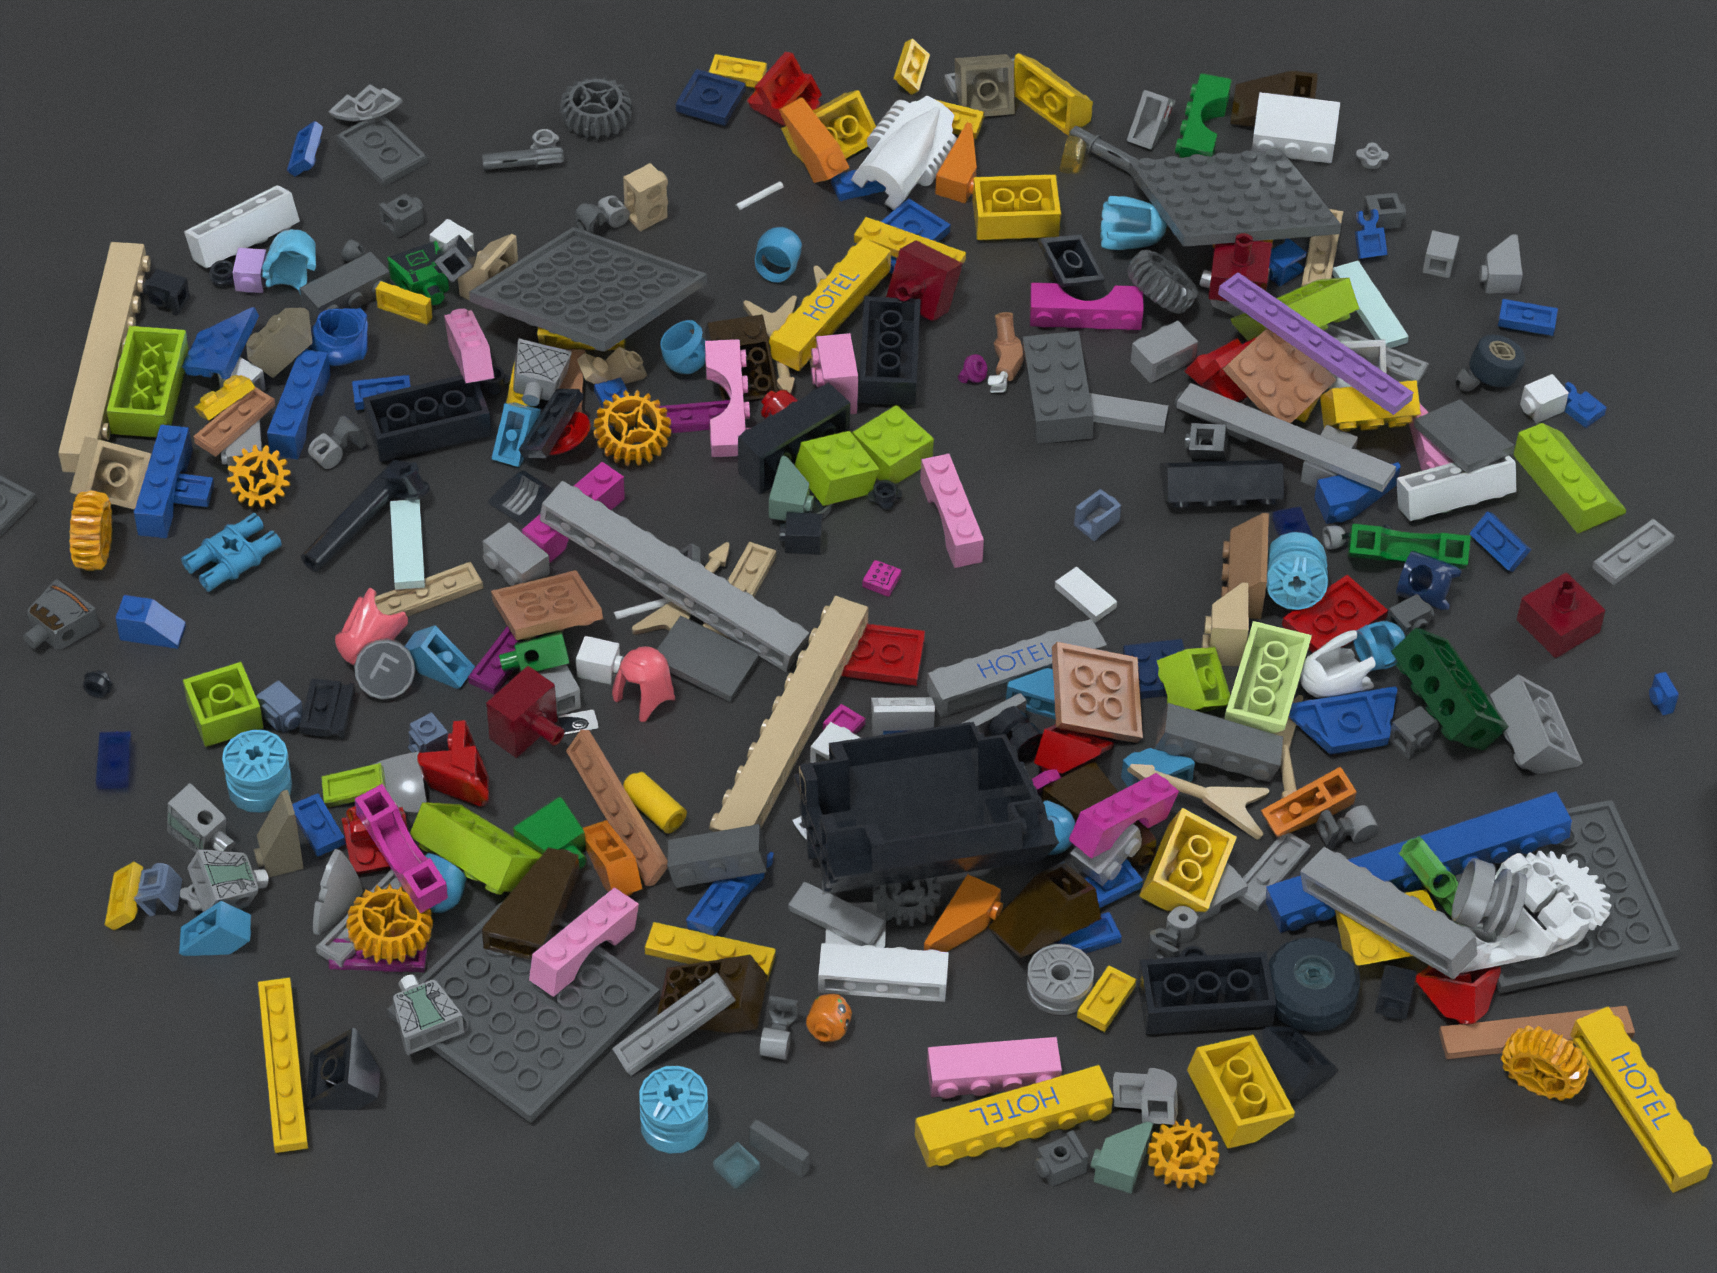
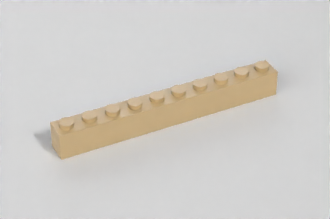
[59,242,151,472]
[709,596,868,832]

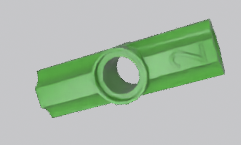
[1398,836,1458,923]

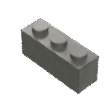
[300,252,391,321]
[667,824,767,888]

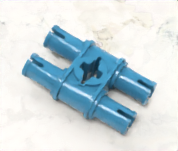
[181,513,282,592]

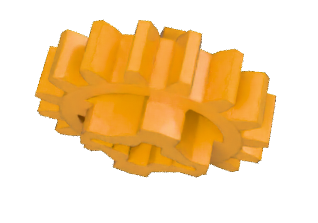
[227,445,291,509]
[1147,1119,1219,1188]

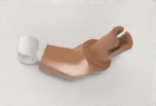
[988,312,1024,392]

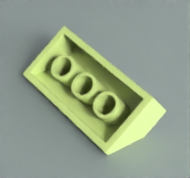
[1225,621,1312,734]

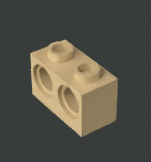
[623,163,668,232]

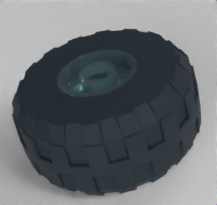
[1269,937,1361,1032]

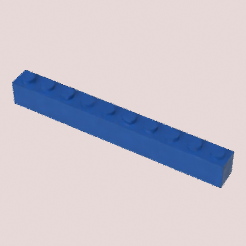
[1266,791,1572,933]

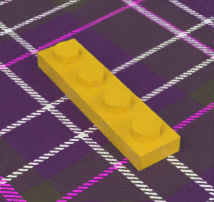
[854,217,966,264]
[645,922,776,982]

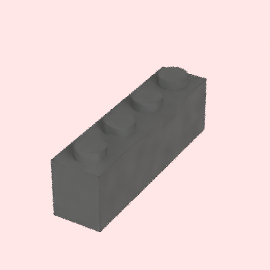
[1155,703,1283,782]

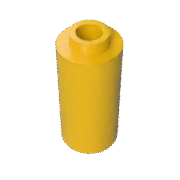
[623,772,687,834]

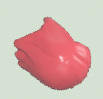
[335,588,408,665]
[612,647,675,722]

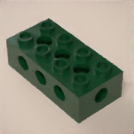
[1391,627,1509,751]

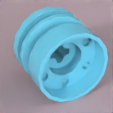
[1266,532,1328,610]
[222,730,292,813]
[639,1066,708,1154]

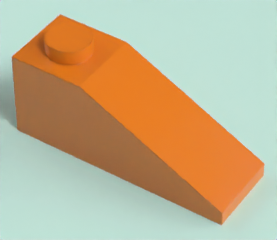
[779,97,850,183]
[935,122,977,204]
[1261,766,1357,837]
[583,820,642,896]
[924,874,1003,952]

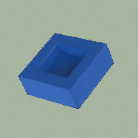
[1649,672,1679,715]

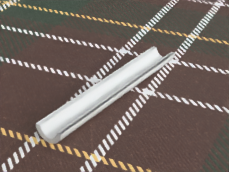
[735,182,784,210]
[614,598,671,620]

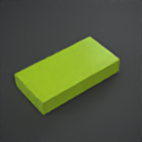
[321,763,386,808]

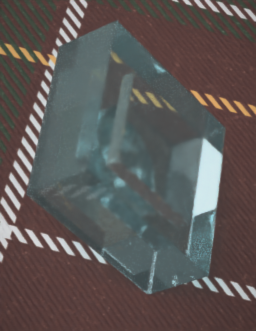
[713,1142,760,1189]

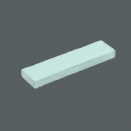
[1332,261,1409,348]
[390,499,425,590]

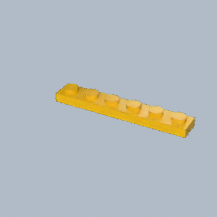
[258,977,308,1153]

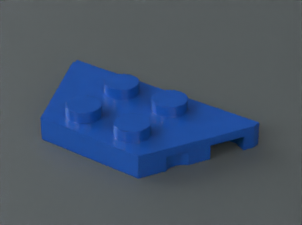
[182,307,259,379]
[1289,686,1397,754]

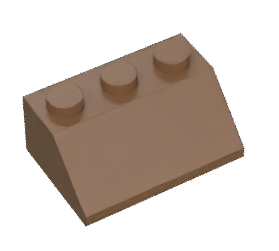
[1221,513,1269,619]

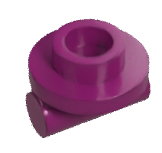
[957,354,987,383]

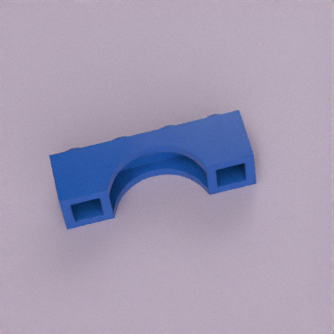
[267,349,331,460]
[134,425,193,538]

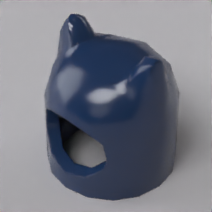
[1396,551,1462,610]

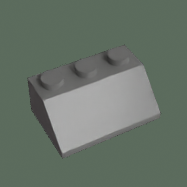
[1490,675,1583,774]

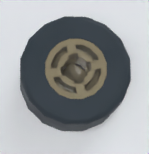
[1469,334,1525,387]

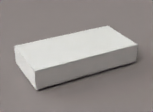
[1055,567,1117,623]

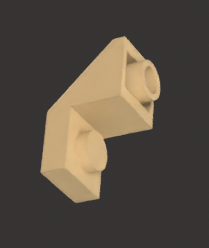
[577,347,647,384]

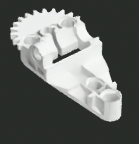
[1458,851,1611,973]

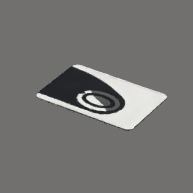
[558,710,598,735]

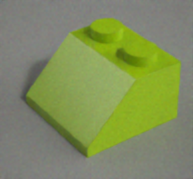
[1157,647,1231,713]

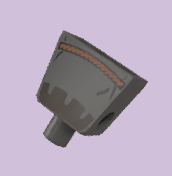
[23,579,100,650]

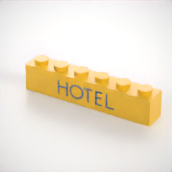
[769,238,891,371]
[1570,1006,1713,1193]
[915,1065,1113,1167]

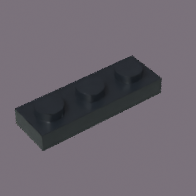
[519,389,584,458]

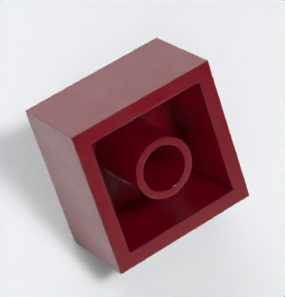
[1208,233,1272,302]
[886,240,963,321]
[1516,572,1606,658]
[486,666,565,758]

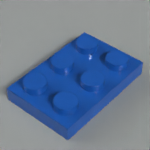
[855,198,951,274]

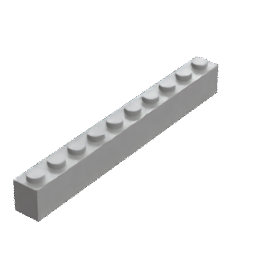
[540,481,809,672]

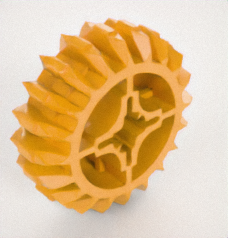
[594,389,671,466]
[69,490,113,571]
[346,883,433,965]
[1501,1025,1590,1101]

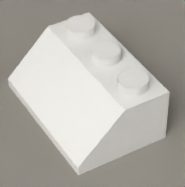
[1252,92,1340,164]

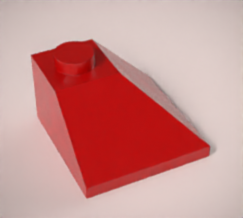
[1034,724,1114,773]
[1416,965,1501,1024]

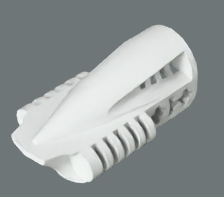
[851,96,957,211]

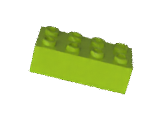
[107,326,189,437]

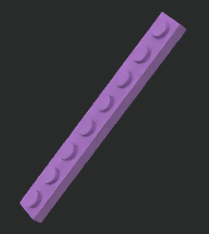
[1218,272,1414,415]

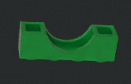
[1175,73,1232,158]
[1347,524,1471,569]

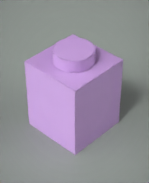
[233,248,267,293]

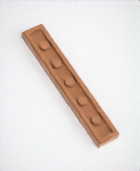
[566,730,668,886]
[1439,1006,1635,1060]

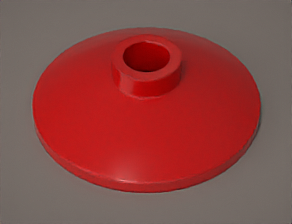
[549,412,591,455]

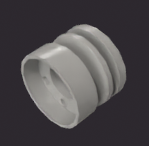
[1451,858,1527,938]

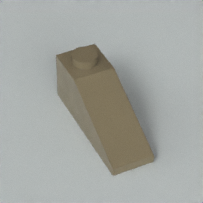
[253,790,304,878]

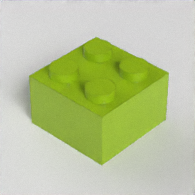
[852,405,934,485]
[794,431,879,506]
[183,662,264,747]

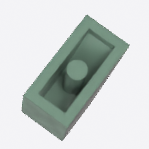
[769,456,814,521]
[1090,1122,1153,1194]

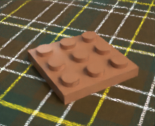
[1223,328,1336,423]
[491,570,603,640]
[1052,642,1143,743]

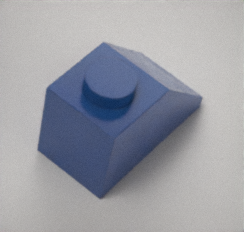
[116,595,186,649]

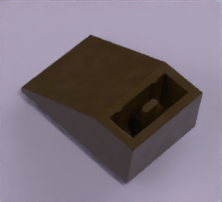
[1230,70,1318,127]
[705,314,778,402]
[989,861,1102,958]
[657,955,768,1033]

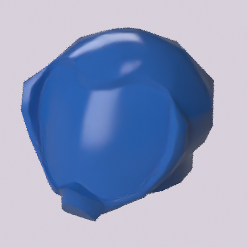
[308,308,368,366]

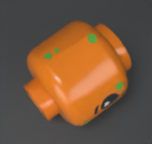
[806,994,852,1042]

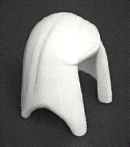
[1300,630,1376,698]

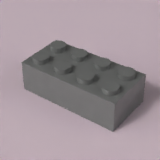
[1023,331,1093,444]

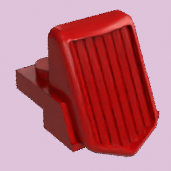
[747,52,822,126]
[1184,337,1257,402]
[417,720,489,806]
[341,802,408,875]

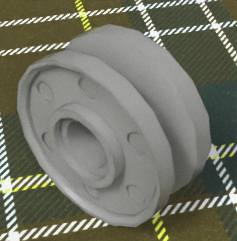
[1027,944,1094,1015]

